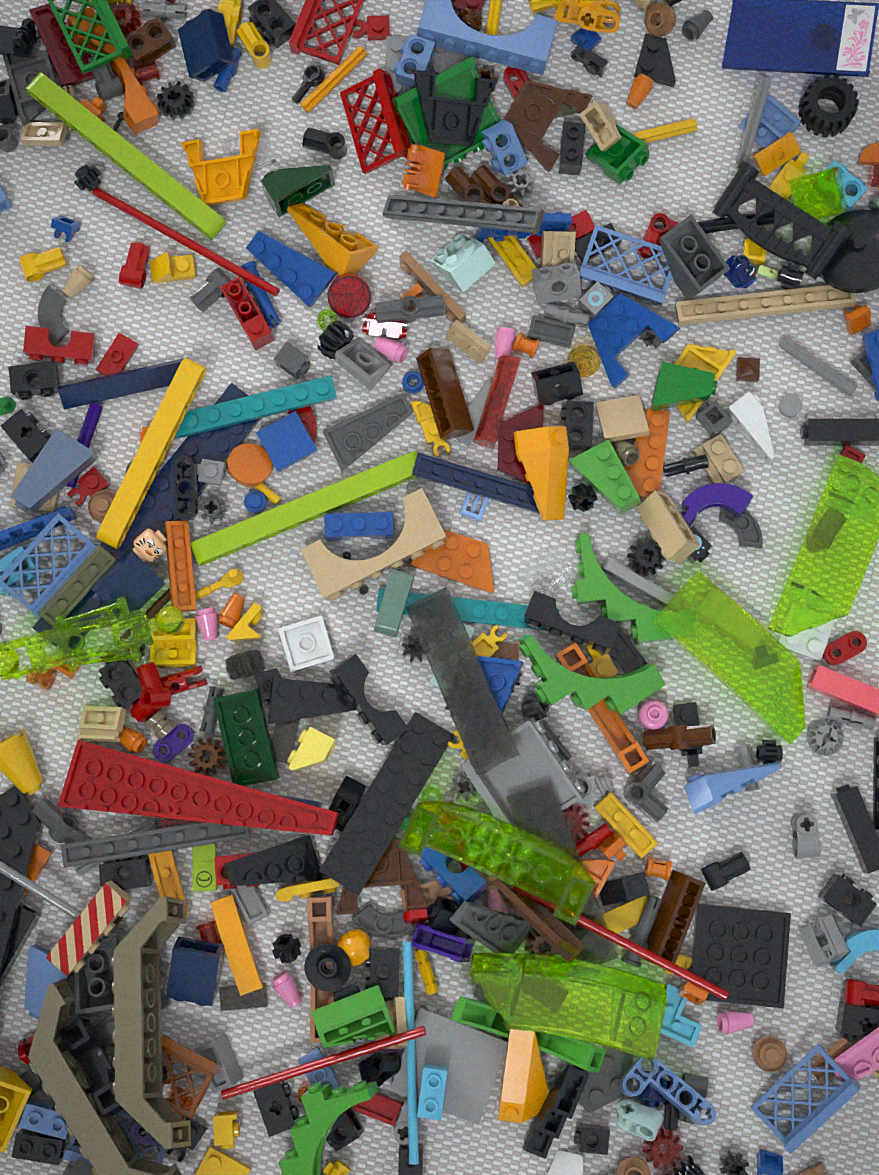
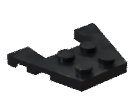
[414,70,496,146]

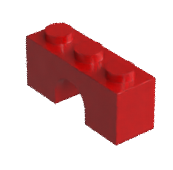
[23,326,96,366]

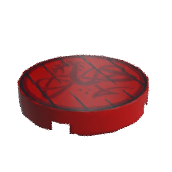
[327,273,372,318]

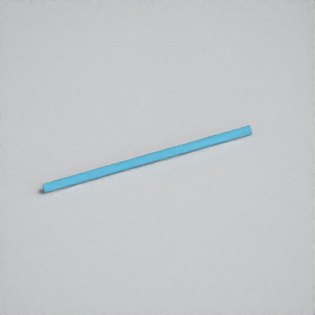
[403,942,419,1164]

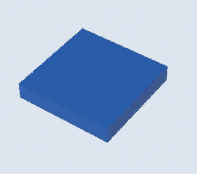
[256,411,318,473]

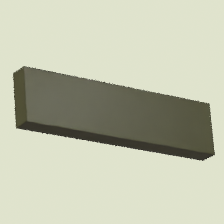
[38,544,117,628]

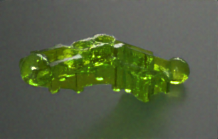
[0,597,185,680]

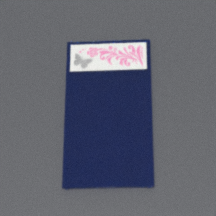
[722,0,879,77]

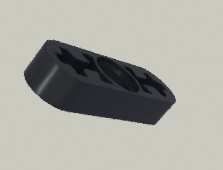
[174,455,198,521]

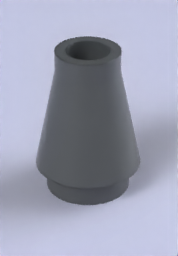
[682,10,713,41]

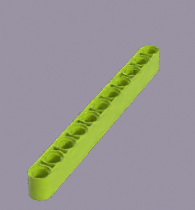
[25,72,227,240]
[190,451,418,566]

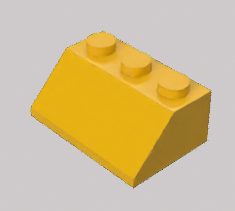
[0,1066,32,1153]

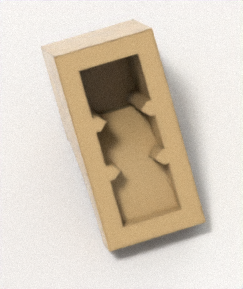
[579,101,622,151]

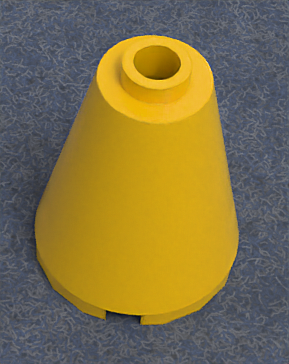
[0,729,43,795]

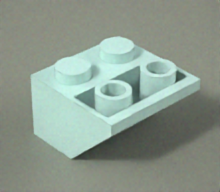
[429,232,496,292]

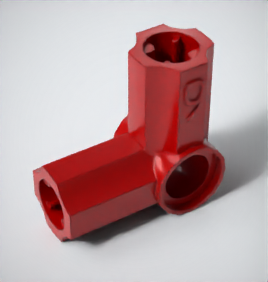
[637,213,679,260]
[130,662,171,722]

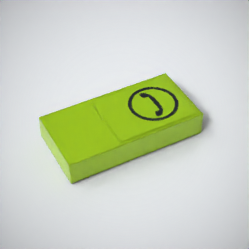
[192,844,217,892]

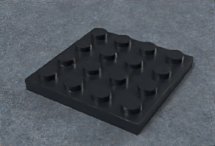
[691,903,791,1009]

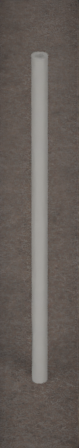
[0,861,169,975]

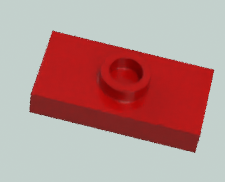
[95,333,139,376]

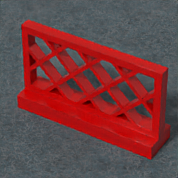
[289,0,364,65]
[340,68,411,174]

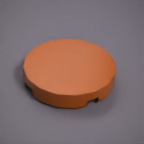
[227,443,273,487]

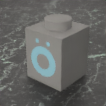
[578,281,614,319]

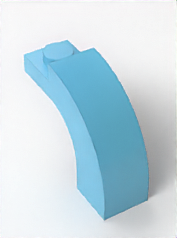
[830,928,879,975]

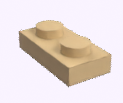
[20,122,68,146]
[445,319,492,364]

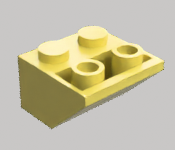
[287,727,338,771]

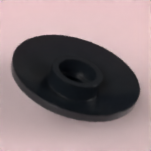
[304,943,351,991]

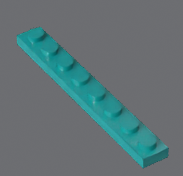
[173,376,337,440]
[376,589,559,631]

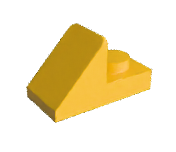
[149,252,196,284]
[226,602,264,642]

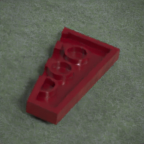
[29,3,94,88]

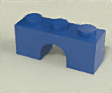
[324,512,394,541]
[418,833,488,905]

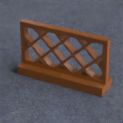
[162,1034,222,1119]

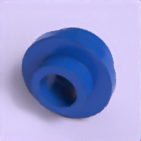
[402,371,424,394]

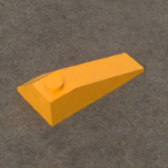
[287,203,379,276]

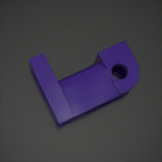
[412,923,475,962]

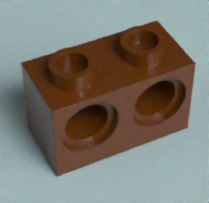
[125,17,176,70]

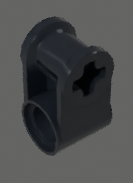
[358,1052,401,1087]

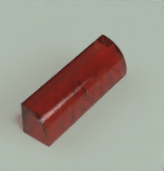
[473,356,521,449]

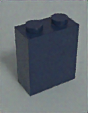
[178,9,235,82]
[90,549,165,623]
[166,936,224,1006]

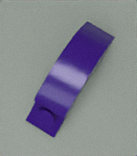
[680,483,753,527]

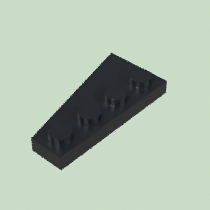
[268,678,356,724]
[224,835,323,887]

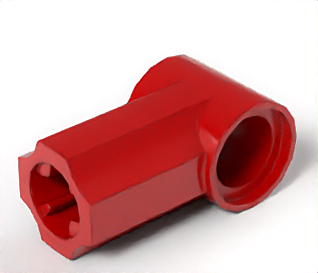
[119,242,150,289]
[844,979,879,1007]

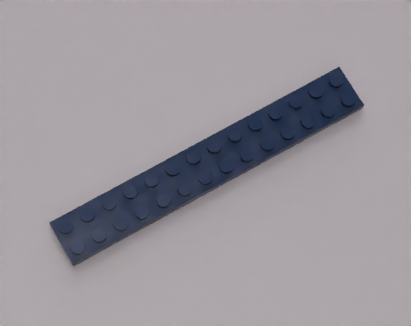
[32,383,262,656]

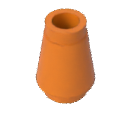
[626,74,654,109]
[218,593,245,629]
[118,726,148,754]

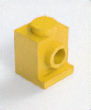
[213,1110,240,1149]

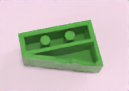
[568,439,641,515]
[311,985,396,1048]

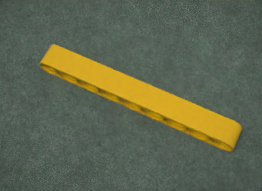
[96,357,207,549]

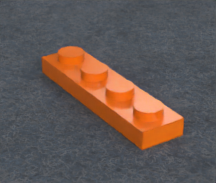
[164,521,196,612]

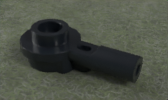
[291,64,325,105]

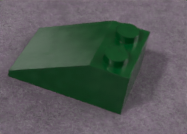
[261,165,335,218]

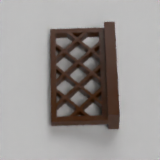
[492,878,586,963]

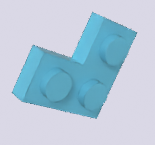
[648,983,702,1047]

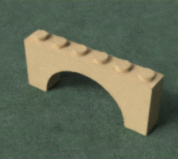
[300,488,448,601]

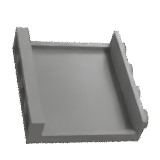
[461,717,585,844]
[390,1004,508,1125]

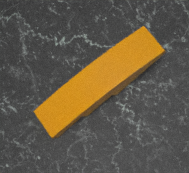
[210,894,263,996]

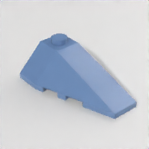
[684,762,782,814]

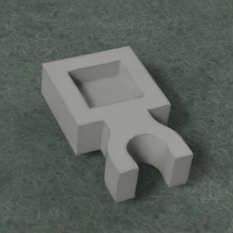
[183,459,226,486]

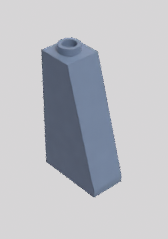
[10,428,98,513]

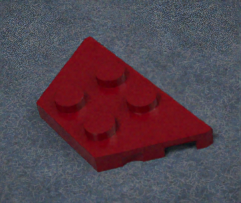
[497,405,543,485]

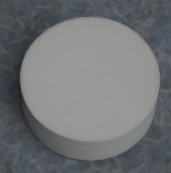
[779,394,803,418]

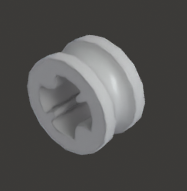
[594,772,613,796]

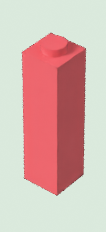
[806,665,879,717]

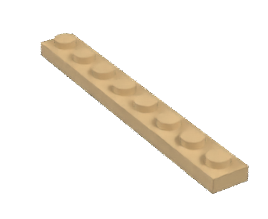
[675,285,856,326]

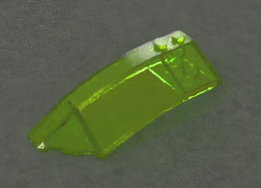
[768,454,879,637]
[653,570,806,745]
[470,953,667,1060]

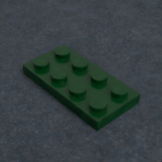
[213,688,280,786]

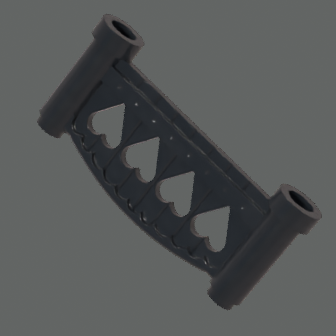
[712,160,854,280]

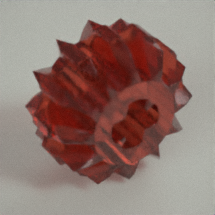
[110,0,142,36]
[550,804,590,843]
[642,1127,683,1170]

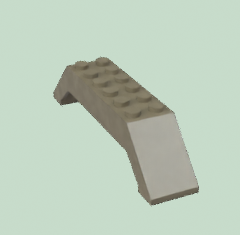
[111,896,191,1149]
[28,978,182,1175]

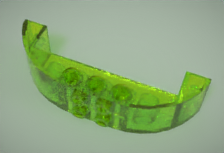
[398,801,595,926]

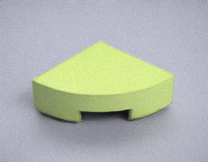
[756,265,779,280]

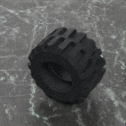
[798,74,859,137]

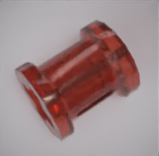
[134,60,161,85]
[195,920,222,944]

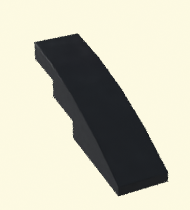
[522,1065,589,1159]

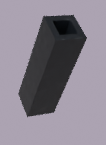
[800,419,879,446]
[831,783,879,874]
[0,903,42,987]

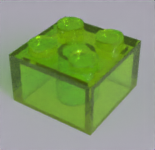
[789,166,848,219]

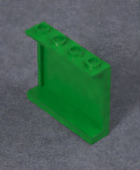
[392,56,502,171]

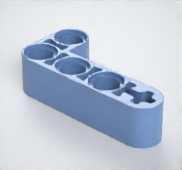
[620,1054,716,1126]

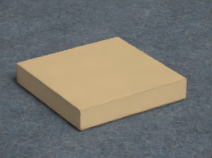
[595,395,649,442]

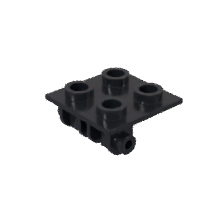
[0,18,40,58]

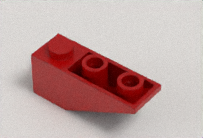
[220,276,275,351]

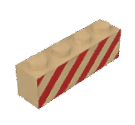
[46,881,133,976]

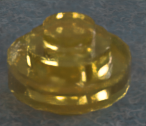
[567,344,600,377]

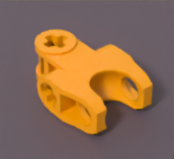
[554,0,621,33]

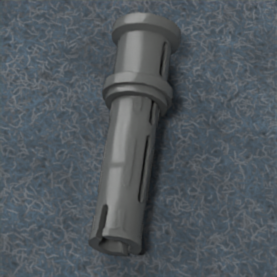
[621,895,663,967]

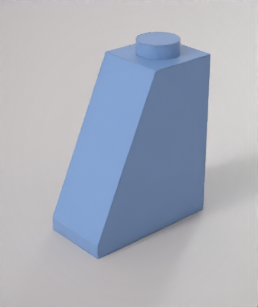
[24,944,73,1019]

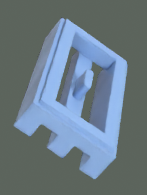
[460,493,489,522]

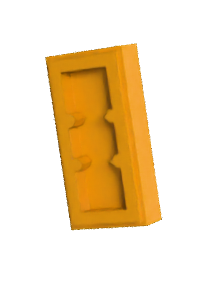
[753,132,801,176]

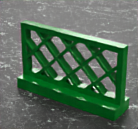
[48,0,133,74]

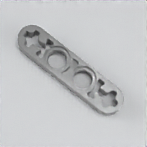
[601,559,684,613]

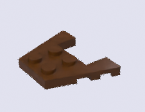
[503,80,593,173]
[336,839,428,915]

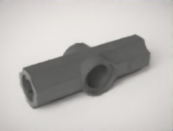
[375,295,444,323]
[31,797,92,844]

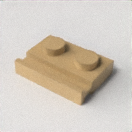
[540,230,576,268]
[692,434,745,484]
[77,706,126,742]

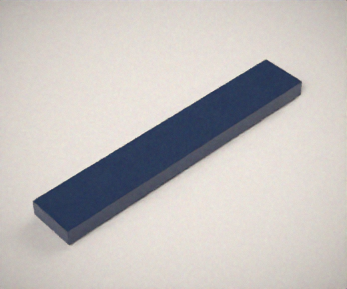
[57,357,190,410]
[411,452,540,514]

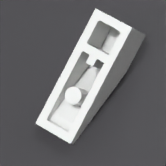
[725,391,775,464]

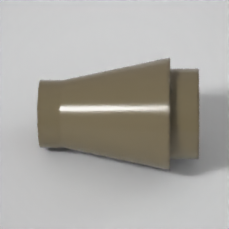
[611,440,640,466]

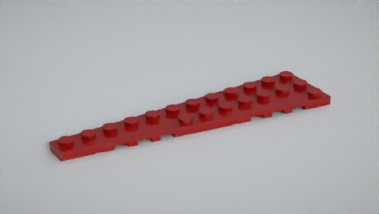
[57,740,339,836]

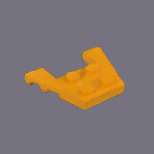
[182,128,261,206]

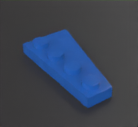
[475,212,572,243]

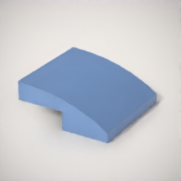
[738,94,801,149]

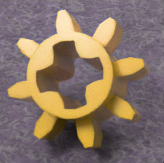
[323,1159,351,1175]

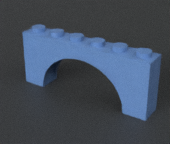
[417,0,557,75]

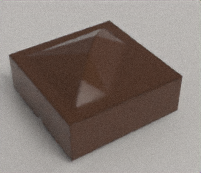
[736,357,760,382]

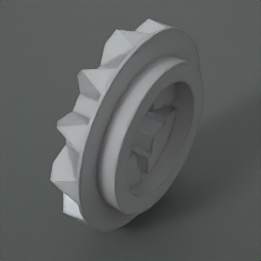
[807,719,845,756]

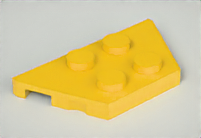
[675,344,736,423]

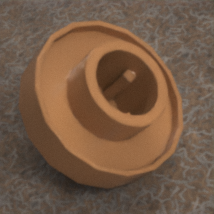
[644,2,676,36]
[87,490,116,523]
[752,1036,788,1072]
[615,1156,651,1175]

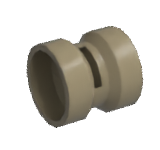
[144,708,177,740]

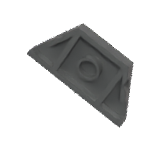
[2,52,57,126]
[550,1037,633,1112]

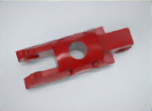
[161,666,208,696]

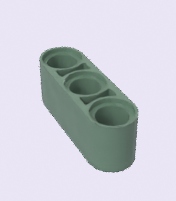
[374,568,414,638]

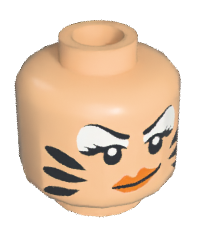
[133,529,167,562]

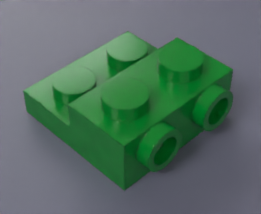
[585,124,650,185]

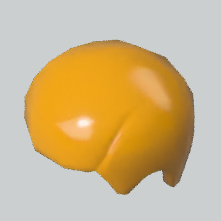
[337,929,372,967]

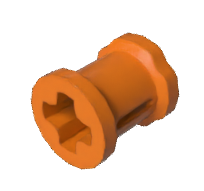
[512,332,541,359]
[644,856,672,881]

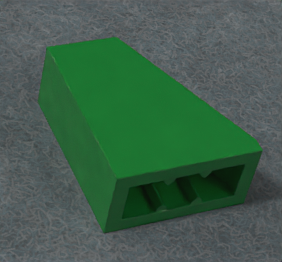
[650,362,718,411]

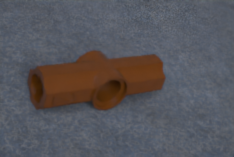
[470,165,524,207]
[445,166,493,204]
[643,724,716,750]

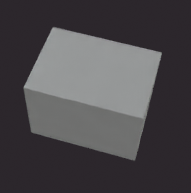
[335,337,393,391]

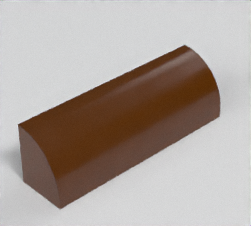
[416,348,474,439]
[642,870,706,966]

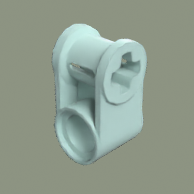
[616,1099,664,1141]

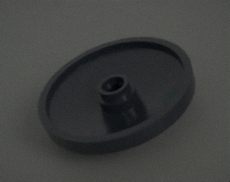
[820,209,879,293]

